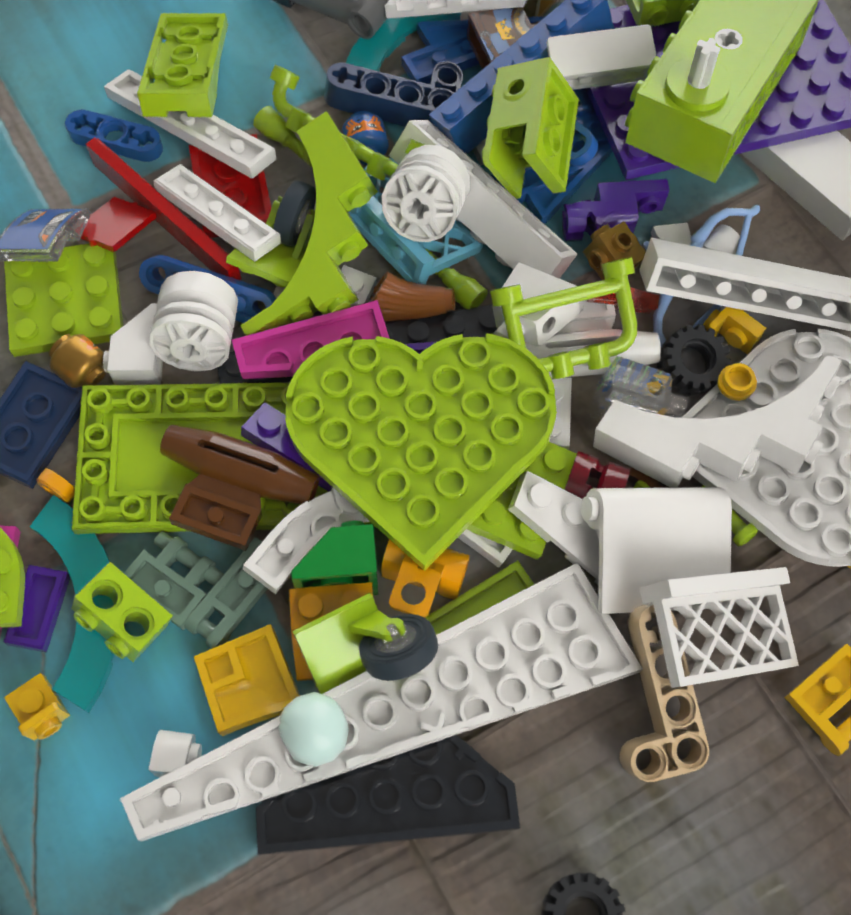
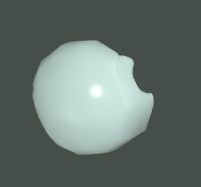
[278,692,349,766]

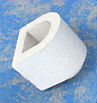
[148,730,202,777]

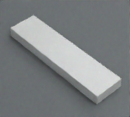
[153,164,281,262]

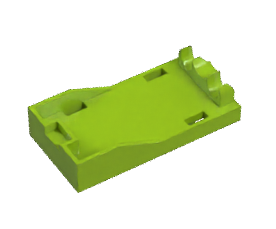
[137,13,228,117]

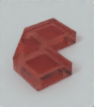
[587,282,659,314]

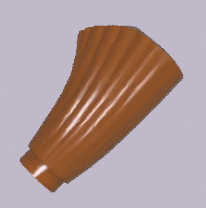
[371,272,455,321]

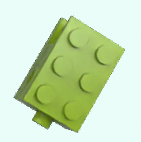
[482,57,579,199]

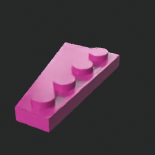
[232,300,390,379]

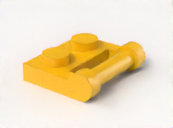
[784,644,851,756]

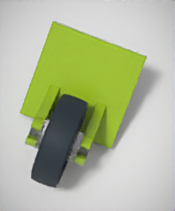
[226,180,316,288]
[293,593,438,694]

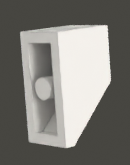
[103,303,163,385]

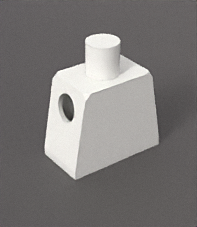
[492,262,580,346]

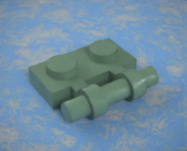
[124,531,224,630]

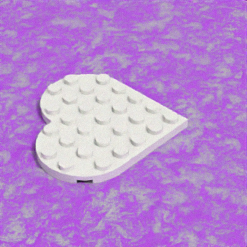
[682,329,851,567]

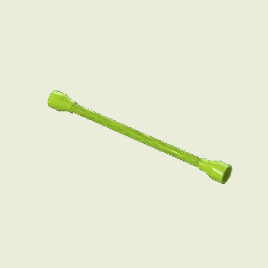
[253,106,488,310]

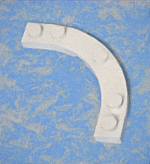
[243,488,513,594]

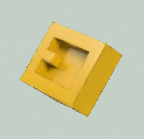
[703,307,766,355]
[4,672,70,741]

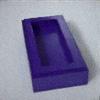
[3,565,71,653]

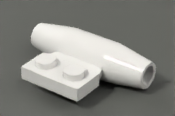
[525,294,661,377]

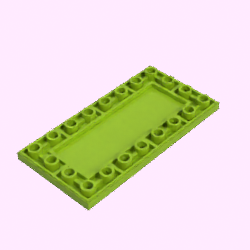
[72,383,376,534]

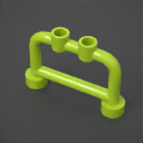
[490,257,637,379]

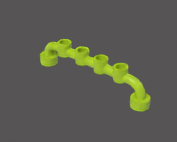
[269,64,424,181]

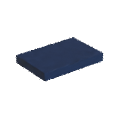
[0,361,82,489]

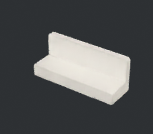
[547,24,656,90]

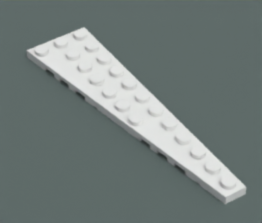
[120,562,643,842]

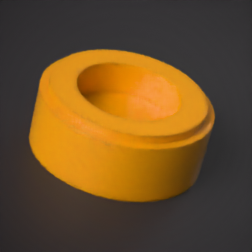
[36,468,75,503]

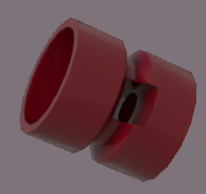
[565,451,630,499]

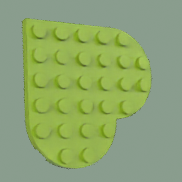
[285,334,557,571]

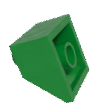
[292,520,379,595]

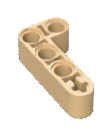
[620,605,709,782]

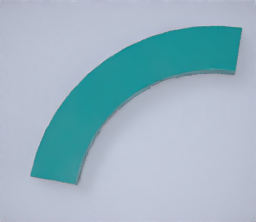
[346,12,461,72]
[29,495,114,713]

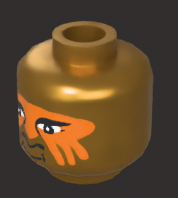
[49,334,106,388]

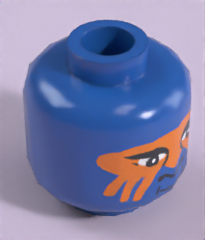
[341,111,389,165]

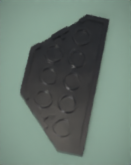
[256,735,520,855]

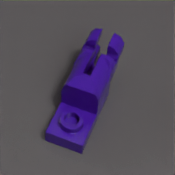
[562,179,670,241]

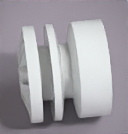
[382,145,470,242]
[149,271,238,371]

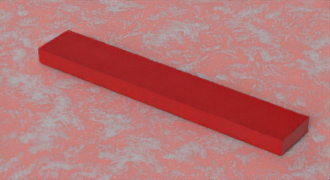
[86,137,242,281]

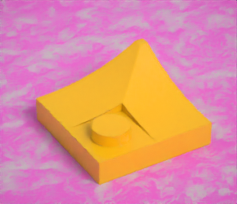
[193,624,300,736]

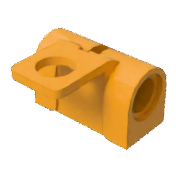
[381,539,470,618]

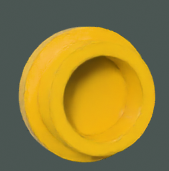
[717,363,757,401]

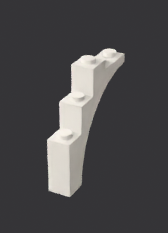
[593,354,842,488]

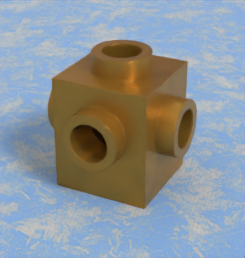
[583,221,646,280]

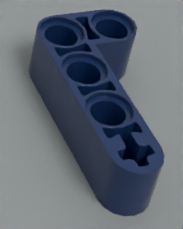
[324,61,463,127]

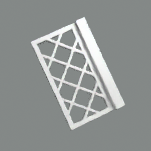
[640,567,799,688]

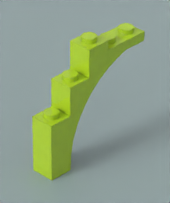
[240,111,378,336]

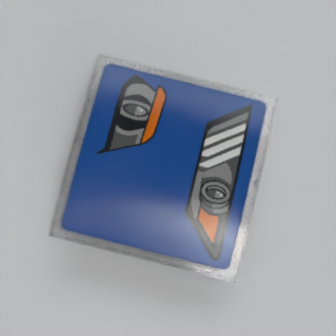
[0,208,91,261]

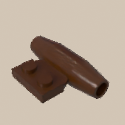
[160,425,320,551]

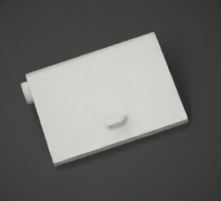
[581,487,732,614]

